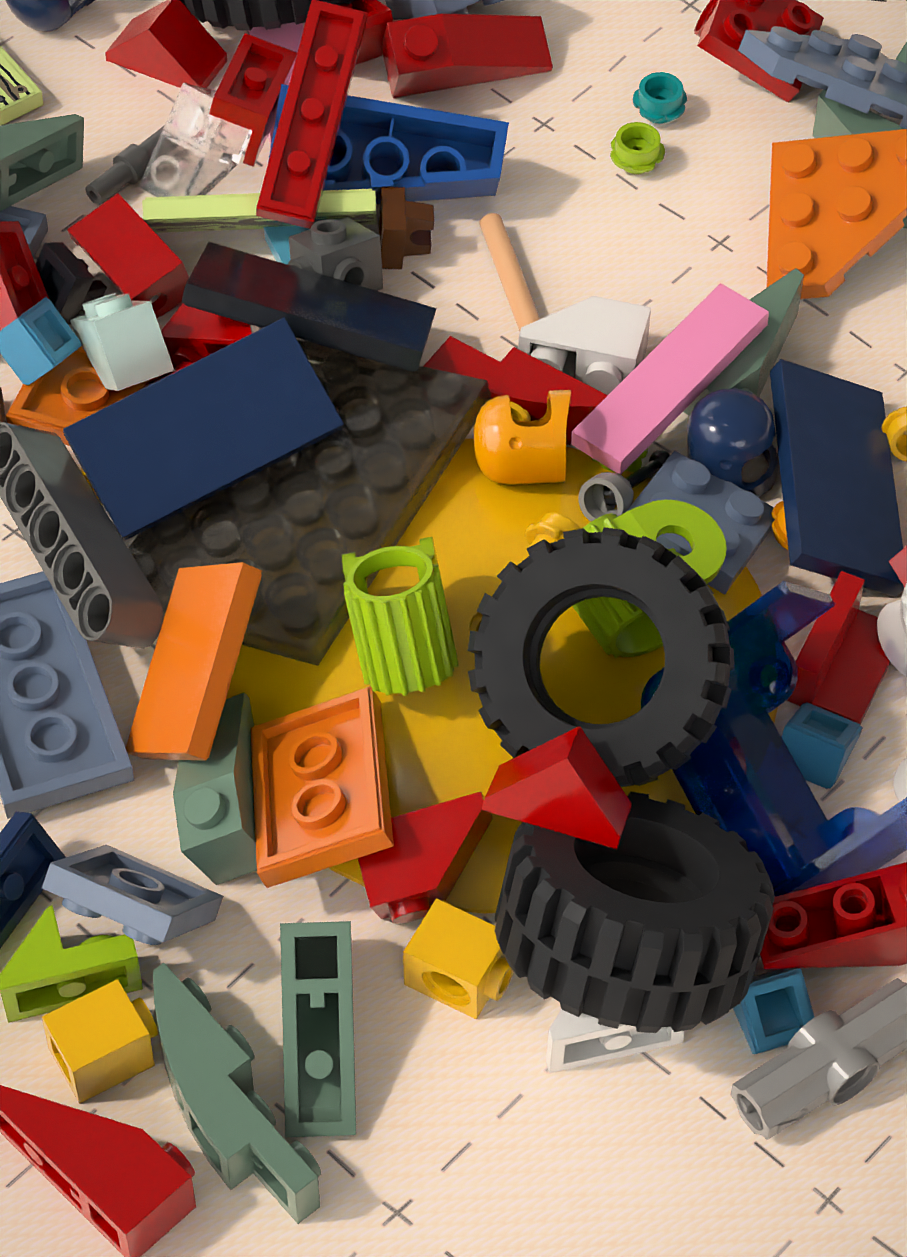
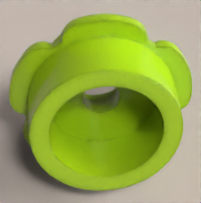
[610,122,665,174]

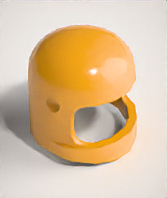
[474,390,571,485]

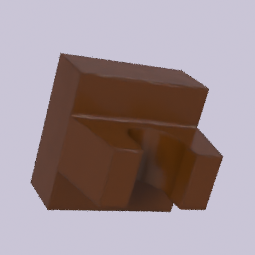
[378,187,434,270]

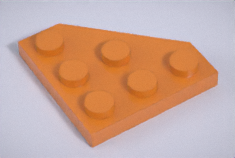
[766,129,907,299]

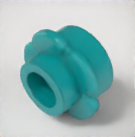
[633,72,687,124]

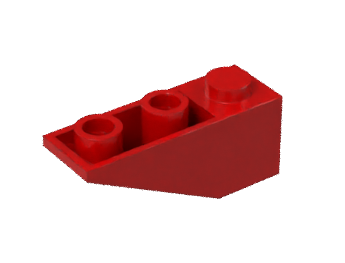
[760,862,907,969]

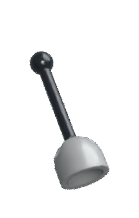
[578,450,670,521]

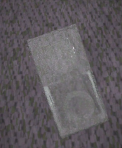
[138,83,252,197]

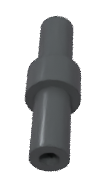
[85,124,180,205]

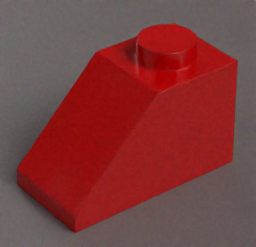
[358,791,493,924]

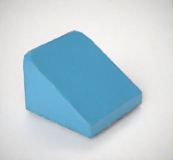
[0,297,82,385]
[773,702,863,789]
[733,968,815,1054]

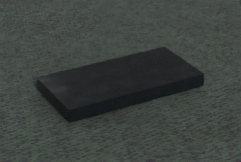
[181,241,437,372]

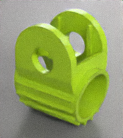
[573,500,727,658]
[342,537,459,696]

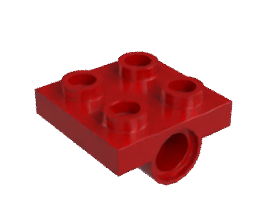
[694,0,824,103]

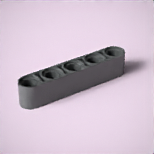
[0,422,163,649]

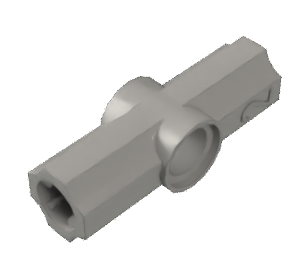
[731,978,907,1140]

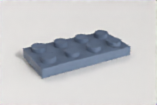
[0,571,134,819]

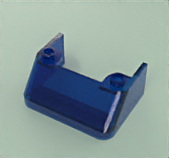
[641,580,907,897]

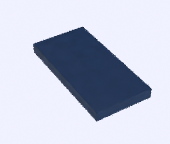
[63,317,344,541]
[770,359,905,597]

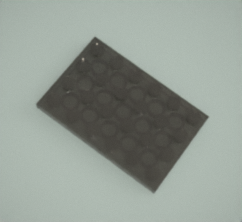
[128,339,492,666]

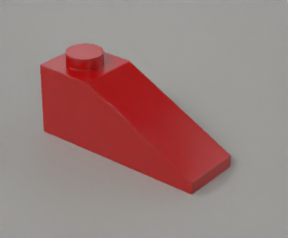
[381,13,553,98]
[0,1085,196,1257]

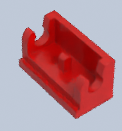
[67,193,189,319]

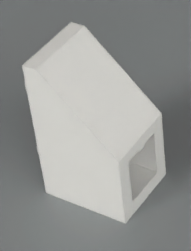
[518,296,651,394]

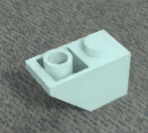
[70,293,174,391]

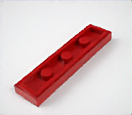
[256,0,368,229]

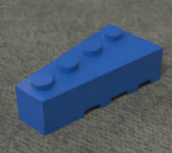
[268,84,509,204]

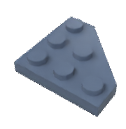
[738,26,907,129]

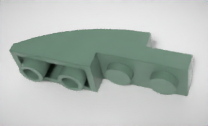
[153,963,321,1224]

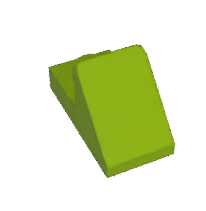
[0,905,143,1023]

